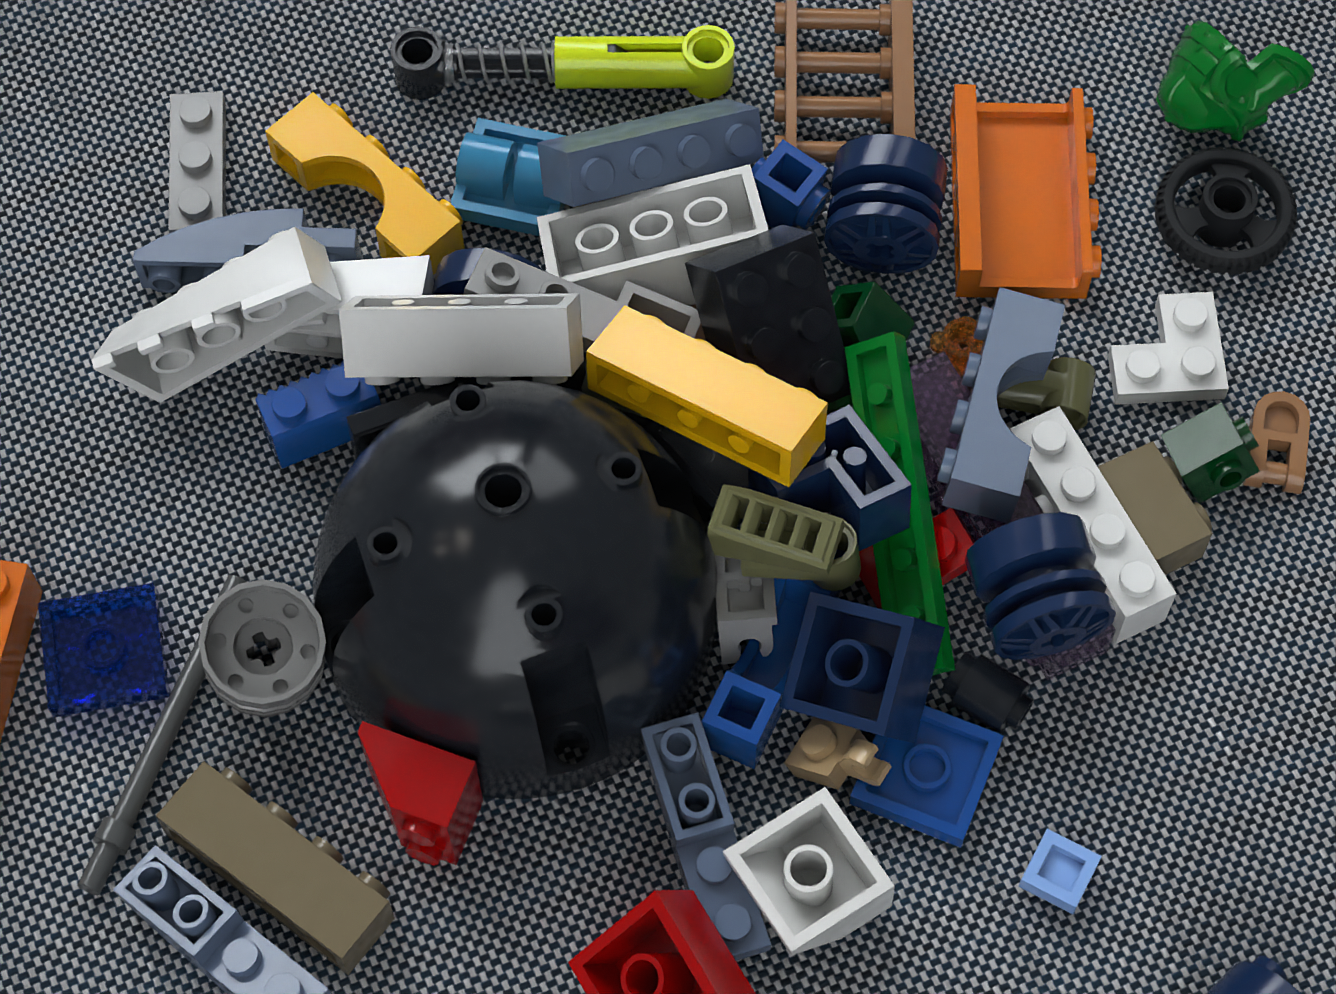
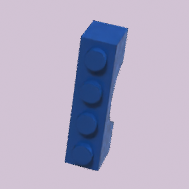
[702,549,845,770]

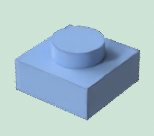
[1018,829,1102,914]

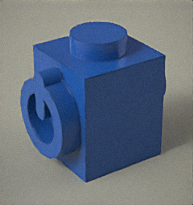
[752,139,831,230]

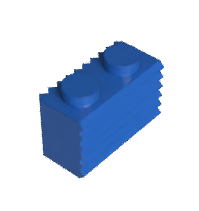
[255,360,381,468]

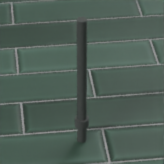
[77,575,247,896]

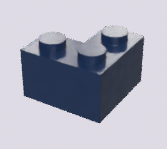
[748,405,912,551]

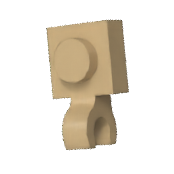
[784,717,892,790]

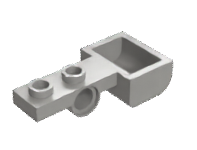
[463,247,701,418]

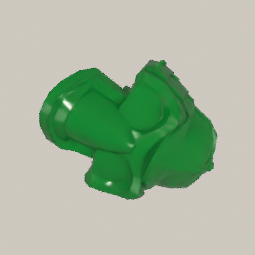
[1156,20,1315,142]

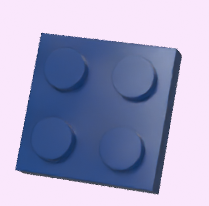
[849,705,1004,848]

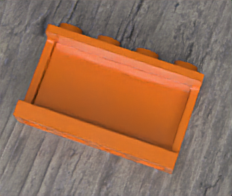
[950,84,1102,299]

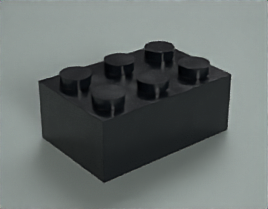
[685,224,851,404]

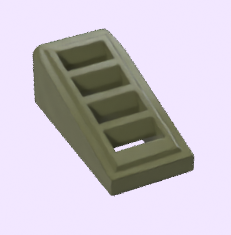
[707,484,845,576]

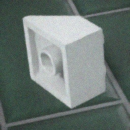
[723,787,895,955]

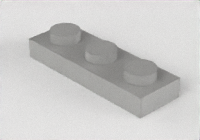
[168,91,226,233]

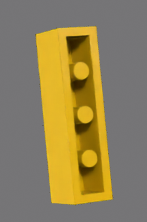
[586,305,828,488]

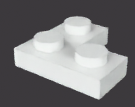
[1108,292,1229,405]

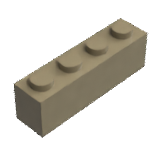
[156,761,395,975]

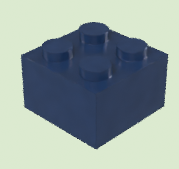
[780,591,945,743]

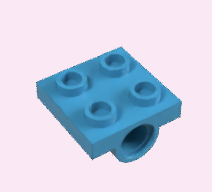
[450,118,565,236]

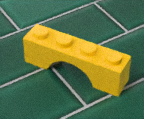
[265,92,464,275]

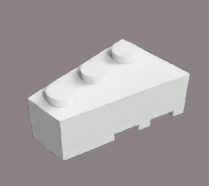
[265,255,434,358]

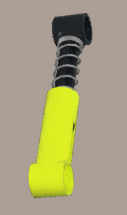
[390,25,735,100]

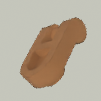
[1243,391,1310,494]

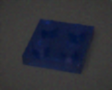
[38,583,170,718]

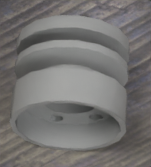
[198,579,326,717]

